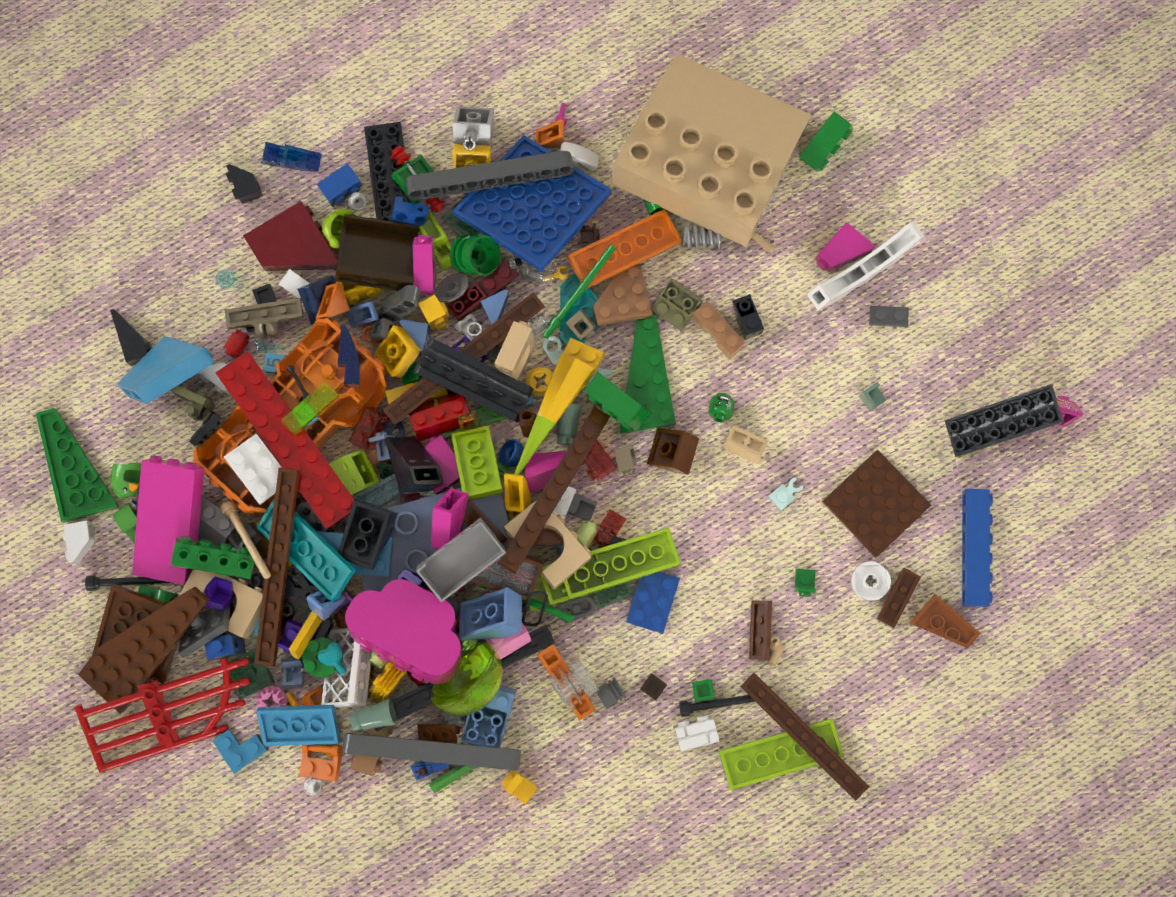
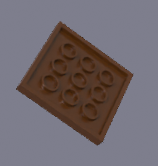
[822,449,931,558]
[92,584,178,684]

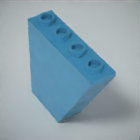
[117,336,214,404]

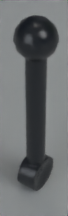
[287,365,311,401]

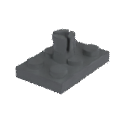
[178,603,231,658]

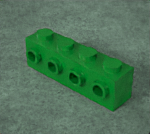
[171,536,254,579]

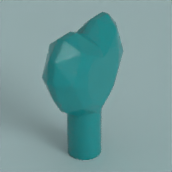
[318,642,347,675]

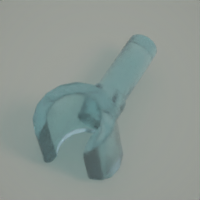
[255,340,283,353]

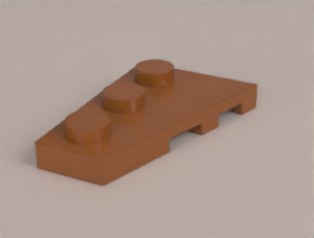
[909,594,981,648]

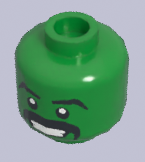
[708,393,735,423]

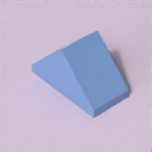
[481,290,509,325]
[346,300,379,327]
[399,320,430,354]
[306,591,345,621]

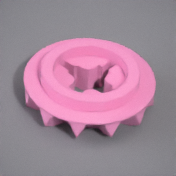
[256,686,287,708]

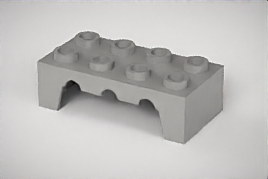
[416,517,506,602]

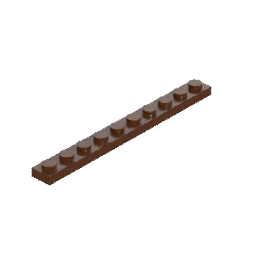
[383,292,545,425]
[498,406,610,574]
[254,468,300,667]

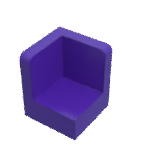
[205,576,233,611]

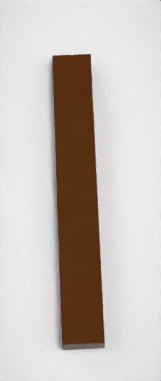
[740,672,870,801]

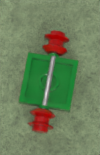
[390,146,446,213]

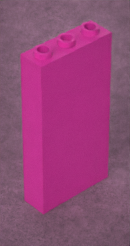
[132,456,205,585]

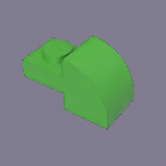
[113,503,137,544]

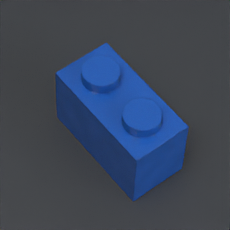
[317,163,363,207]

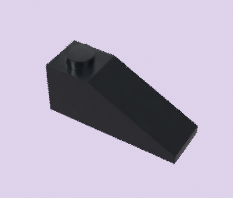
[110,309,153,366]

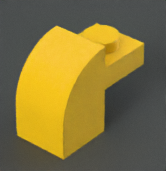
[501,770,539,804]

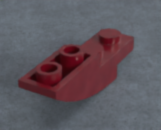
[447,260,519,321]

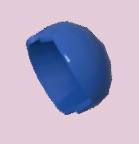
[498,438,524,467]

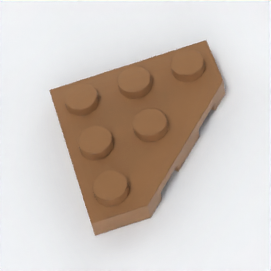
[593,264,653,326]

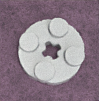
[851,561,891,601]

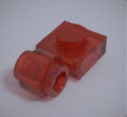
[594,509,626,547]

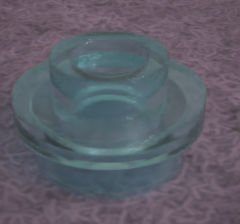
[216,269,235,288]

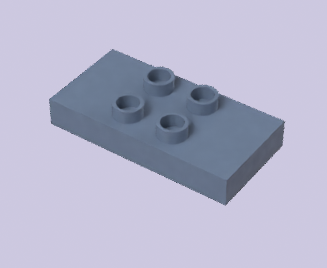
[346,488,509,592]

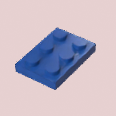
[626,572,680,634]

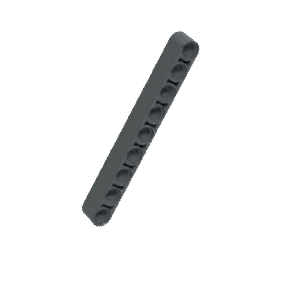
[406,151,574,200]
[342,733,521,770]

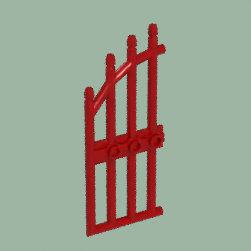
[74,657,251,773]

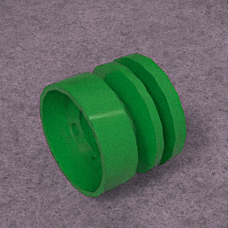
[450,235,501,276]

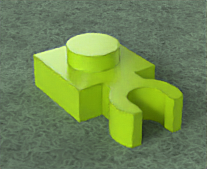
[464,644,495,679]

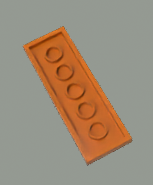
[567,209,682,289]

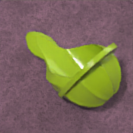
[322,209,355,249]

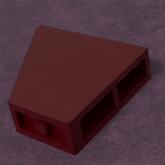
[243,201,339,271]

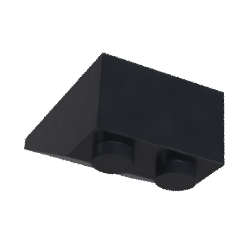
[338,500,398,570]

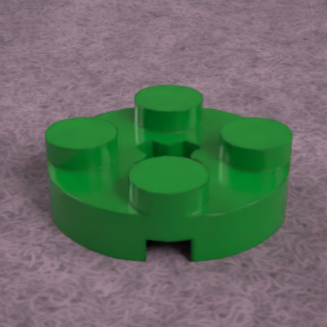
[302,638,343,678]

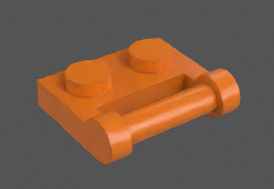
[299,744,343,781]

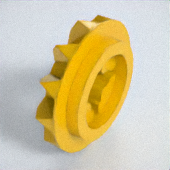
[526,367,553,397]

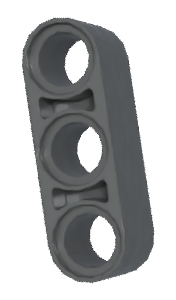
[378,285,421,322]

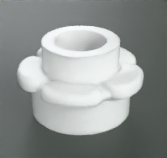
[348,192,366,210]
[304,776,322,795]

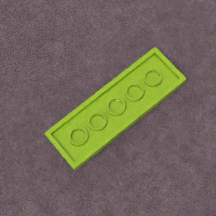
[718,718,844,790]

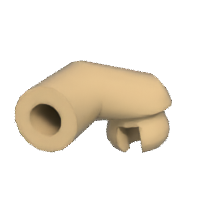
[767,636,783,666]

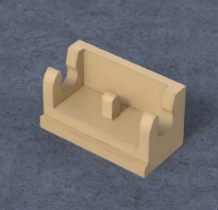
[722,425,768,464]

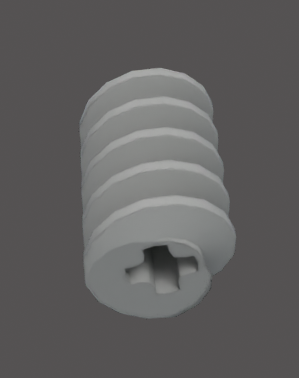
[682,225,721,250]

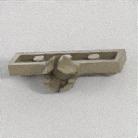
[225,298,304,339]

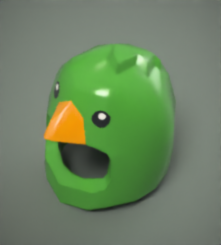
[111,463,141,499]

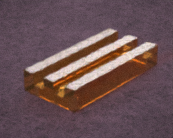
[457,410,480,432]

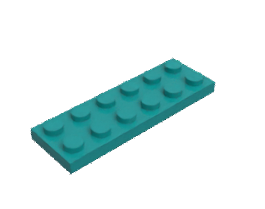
[256,498,356,602]

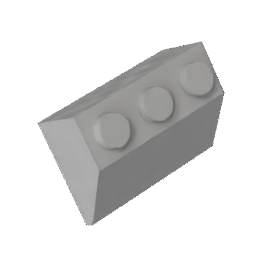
[198,495,238,545]

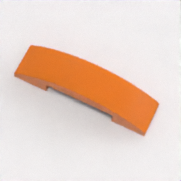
[536,644,596,721]

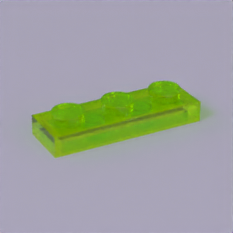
[281,381,339,436]

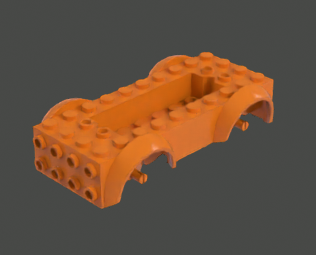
[193,318,388,516]

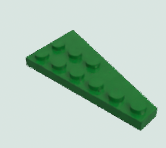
[620,314,676,434]
[36,408,119,523]

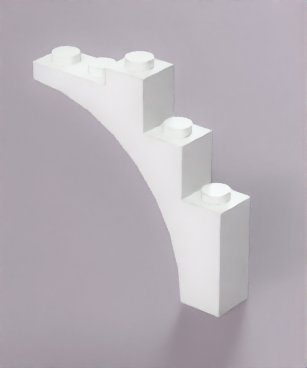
[807,221,925,310]

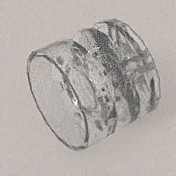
[549,657,600,710]

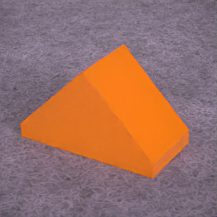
[536,119,565,148]
[316,283,350,320]

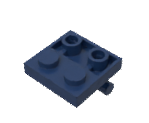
[297,275,336,325]

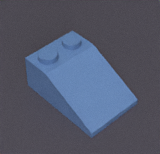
[459,587,522,641]

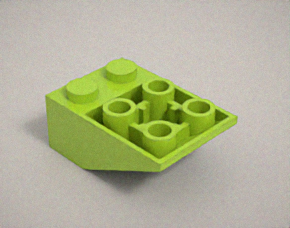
[329,449,380,497]

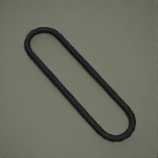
[522,591,548,626]

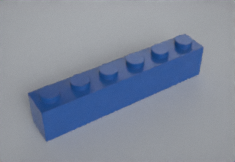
[962,489,993,607]

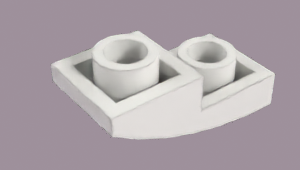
[560,142,599,172]
[279,269,310,298]

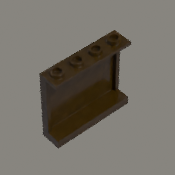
[335,214,420,291]

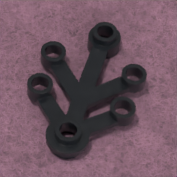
[249,566,320,616]

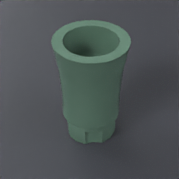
[556,404,582,445]
[350,698,397,731]

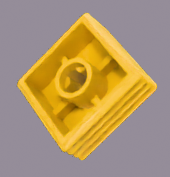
[452,144,491,168]
[374,325,421,379]
[369,661,407,704]

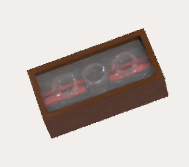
[470,547,544,601]

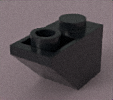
[226,164,263,204]
[732,294,764,340]

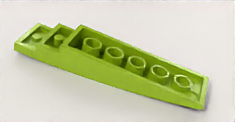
[529,527,681,613]

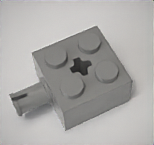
[453,106,494,150]

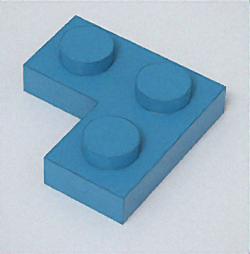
[213,729,268,774]

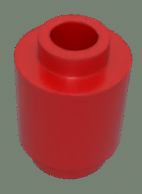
[223,329,250,358]

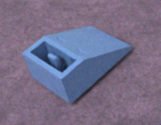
[461,680,517,748]

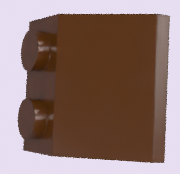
[647,428,699,475]

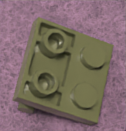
[651,278,703,331]
[169,383,216,421]

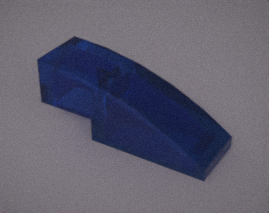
[261,142,322,172]
[338,325,360,388]

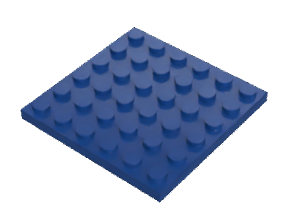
[453,135,612,272]

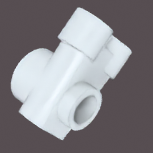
[455,314,483,340]

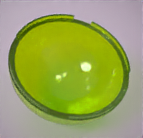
[431,642,503,716]

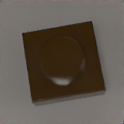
[640,673,667,701]

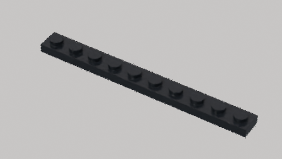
[374,625,555,732]

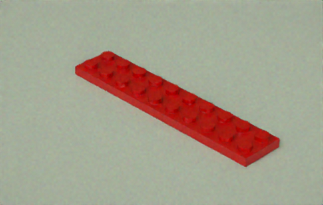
[215,351,354,530]

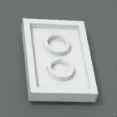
[224,434,282,505]

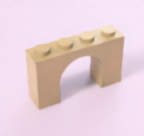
[494,321,535,381]
[504,500,591,590]
[178,569,263,640]

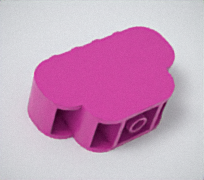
[345,579,462,684]

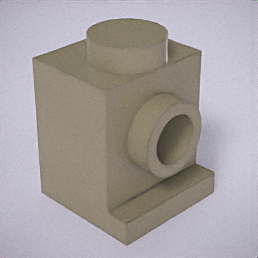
[565,309,597,340]
[614,445,637,476]

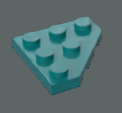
[560,273,602,346]

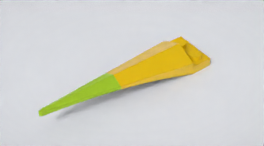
[514,338,605,475]

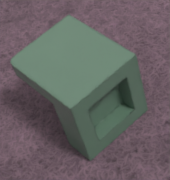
[859,382,886,411]

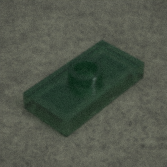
[592,582,634,610]

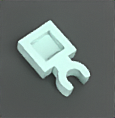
[768,478,803,511]

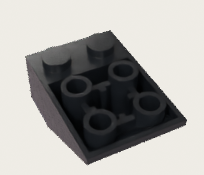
[385,437,443,493]

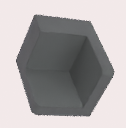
[370,318,402,343]
[568,494,597,521]
[228,523,264,549]

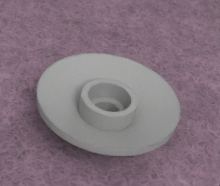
[435,273,469,303]

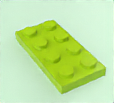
[451,425,503,501]

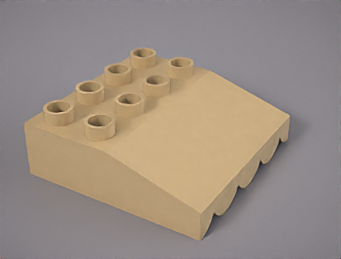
[611,53,811,247]

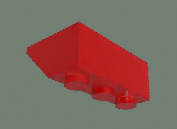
[409,392,473,441]

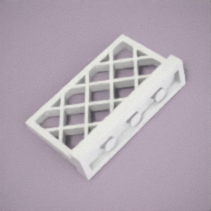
[321,628,372,708]

